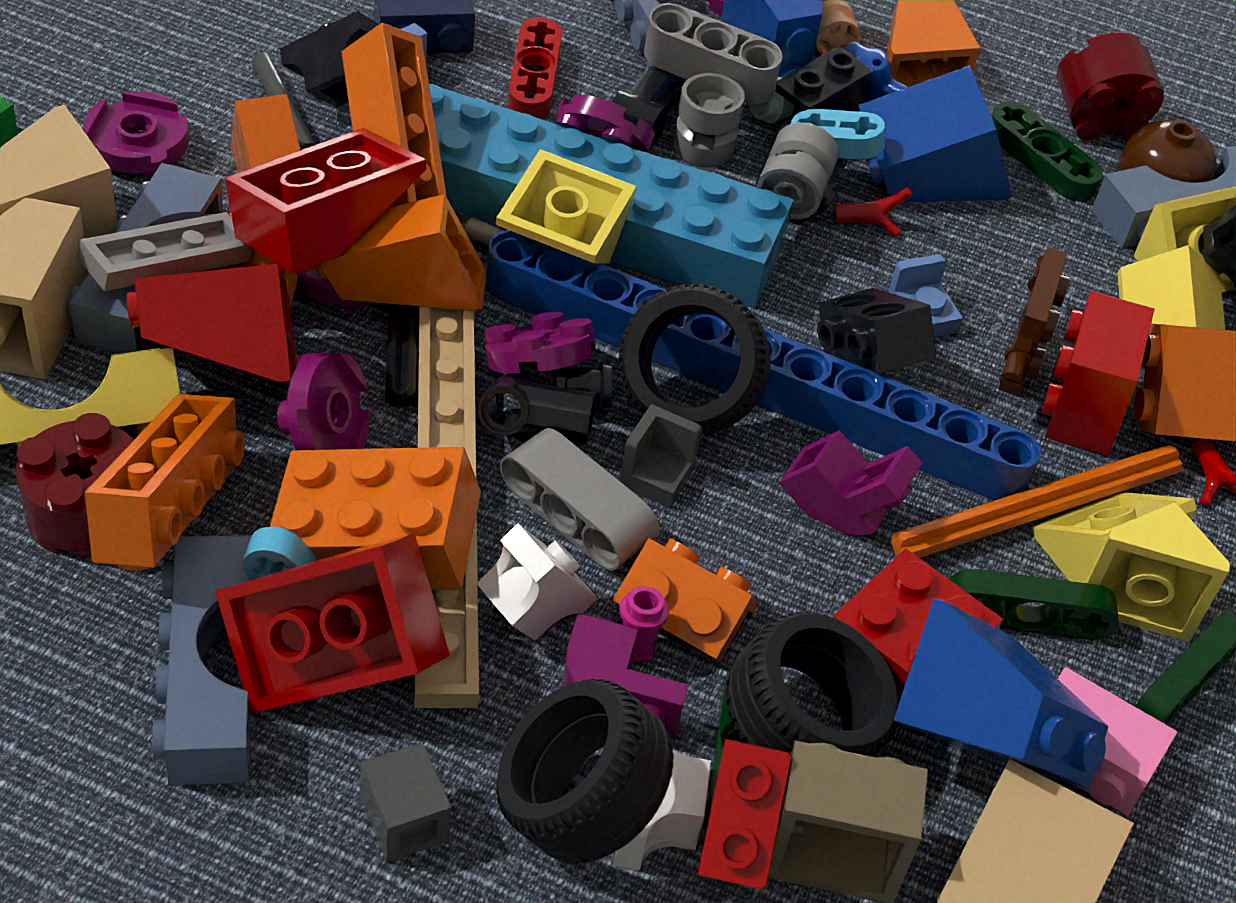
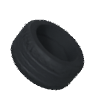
[619,284,771,434]
[726,611,899,757]
[496,679,674,864]

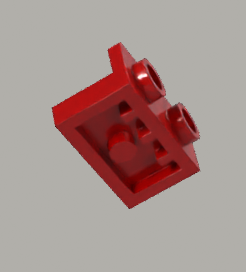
[698,739,792,889]

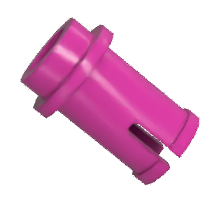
[619,586,669,663]

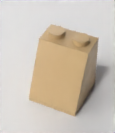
[0,105,117,239]
[0,197,89,380]
[937,759,1134,903]

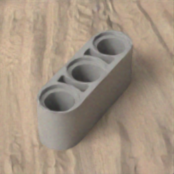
[644,3,783,105]
[500,428,660,571]

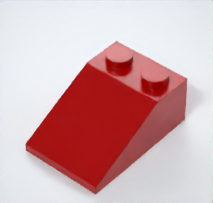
[225,128,427,274]
[215,533,450,714]

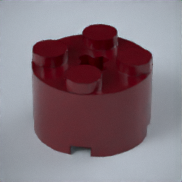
[1056,32,1164,140]
[16,413,134,558]

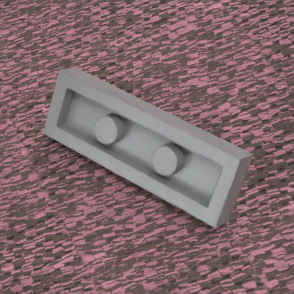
[77,212,253,291]

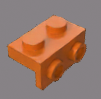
[613,538,759,662]

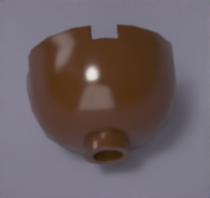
[1115,120,1217,183]

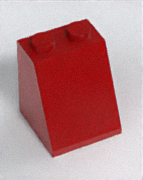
[127,264,297,382]

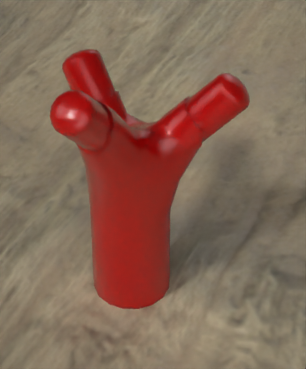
[833,188,912,237]
[1191,438,1236,506]

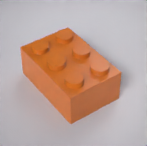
[270,447,481,590]

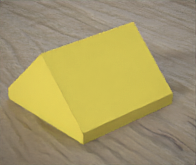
[496,149,637,264]
[1134,187,1236,292]
[1118,245,1225,330]
[1032,492,1197,583]
[1085,502,1230,642]

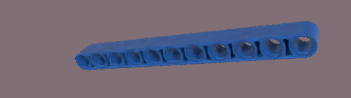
[486,231,1041,501]

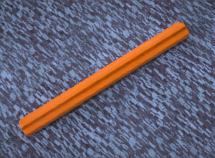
[891,445,1183,558]

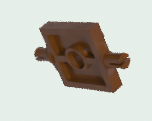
[998,247,1071,396]

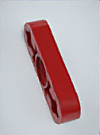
[508,17,562,120]

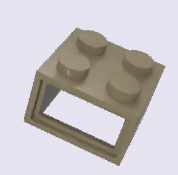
[769,741,928,903]

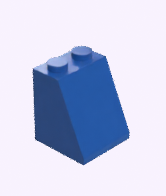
[721,0,822,78]
[858,66,1012,202]
[894,598,1109,788]

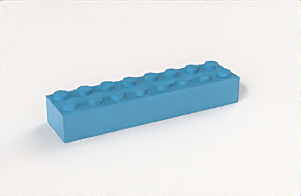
[429,84,794,309]

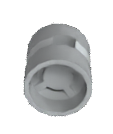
[674,73,745,167]
[756,122,839,219]

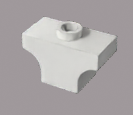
[476,523,598,641]
[614,749,711,871]

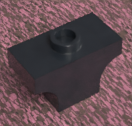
[280,11,379,108]

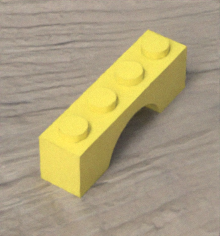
[0,347,180,449]

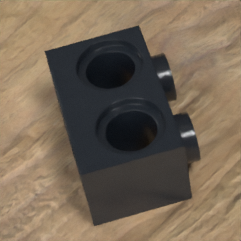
[817,288,936,374]

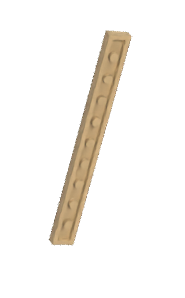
[414,306,479,708]

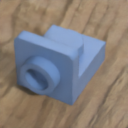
[888,254,963,337]

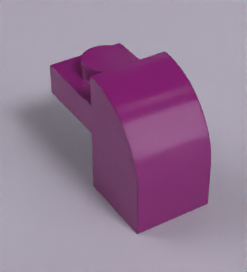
[779,430,922,535]
[562,613,688,740]

